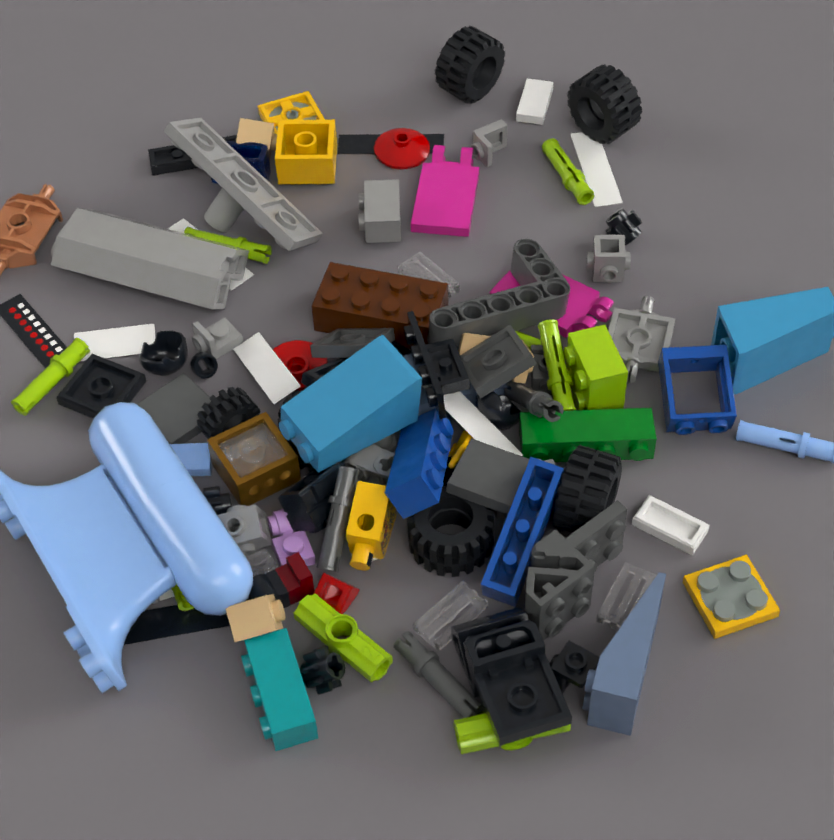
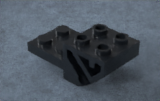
[451,607,572,746]

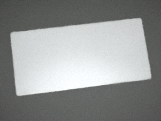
[74,324,155,361]

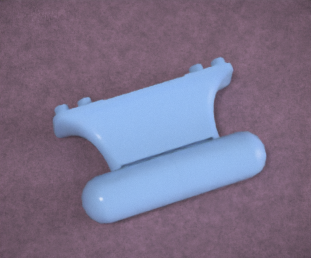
[0,402,253,693]

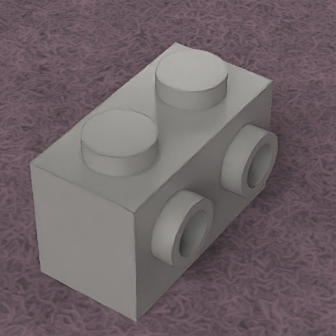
[359,179,401,243]

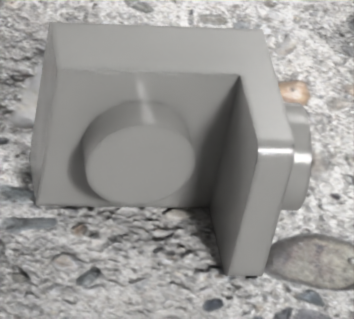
[192,318,243,359]

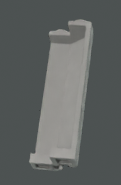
[51,208,249,310]

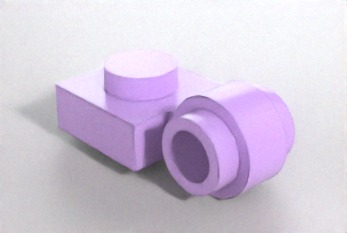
[267,509,315,566]

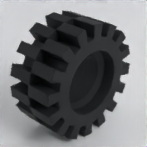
[197,387,261,449]

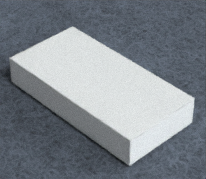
[516,78,553,125]
[632,495,710,556]

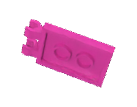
[411,145,479,237]
[489,270,614,338]

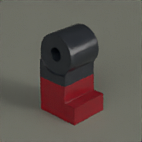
[248,552,315,608]

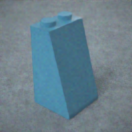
[711,287,834,395]
[279,335,422,473]

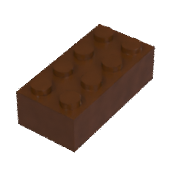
[312,262,448,349]

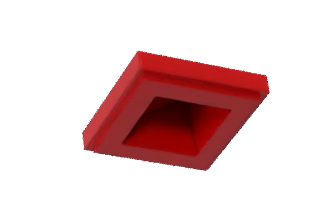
[313,573,360,614]

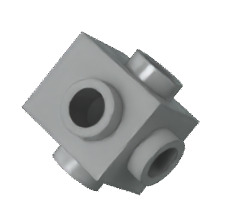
[587,235,631,282]
[218,504,272,557]

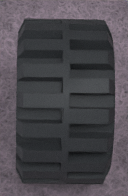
[435,26,505,103]
[567,65,642,144]
[553,445,622,533]
[407,486,494,577]

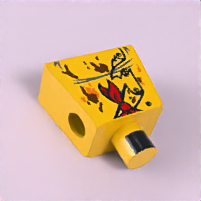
[346,481,397,571]

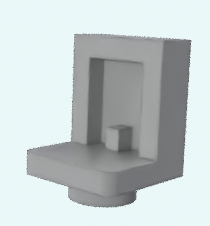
[471,119,508,167]

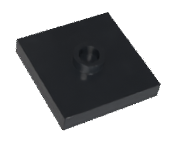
[56,354,146,419]

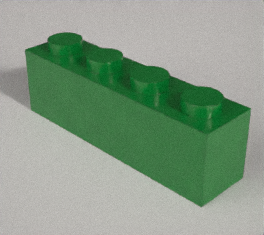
[519,408,657,463]

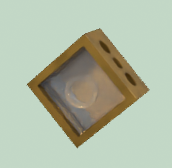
[207,412,301,506]

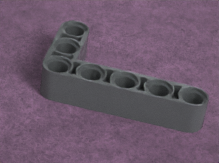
[427,239,571,347]

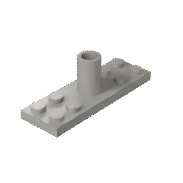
[163,117,323,251]

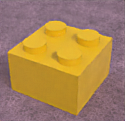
[275,119,337,185]

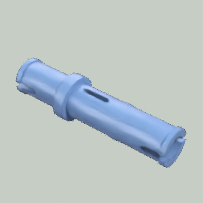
[736,420,834,463]

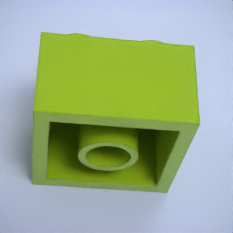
[563,324,628,410]

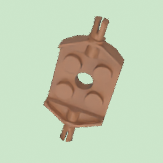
[0,184,63,276]

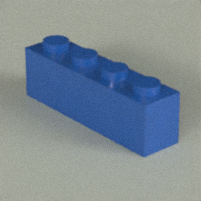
[385,408,454,519]
[480,457,564,607]

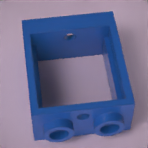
[658,345,737,435]

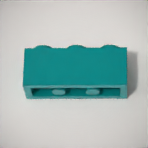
[241,628,319,751]

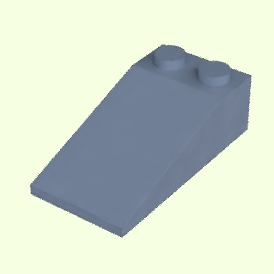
[582,572,666,736]

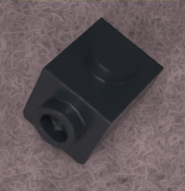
[549,641,599,694]

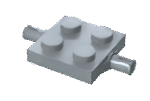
[608,296,676,383]

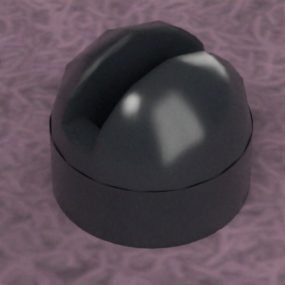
[190,352,218,379]

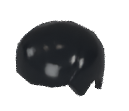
[139,331,188,376]
[476,391,522,430]

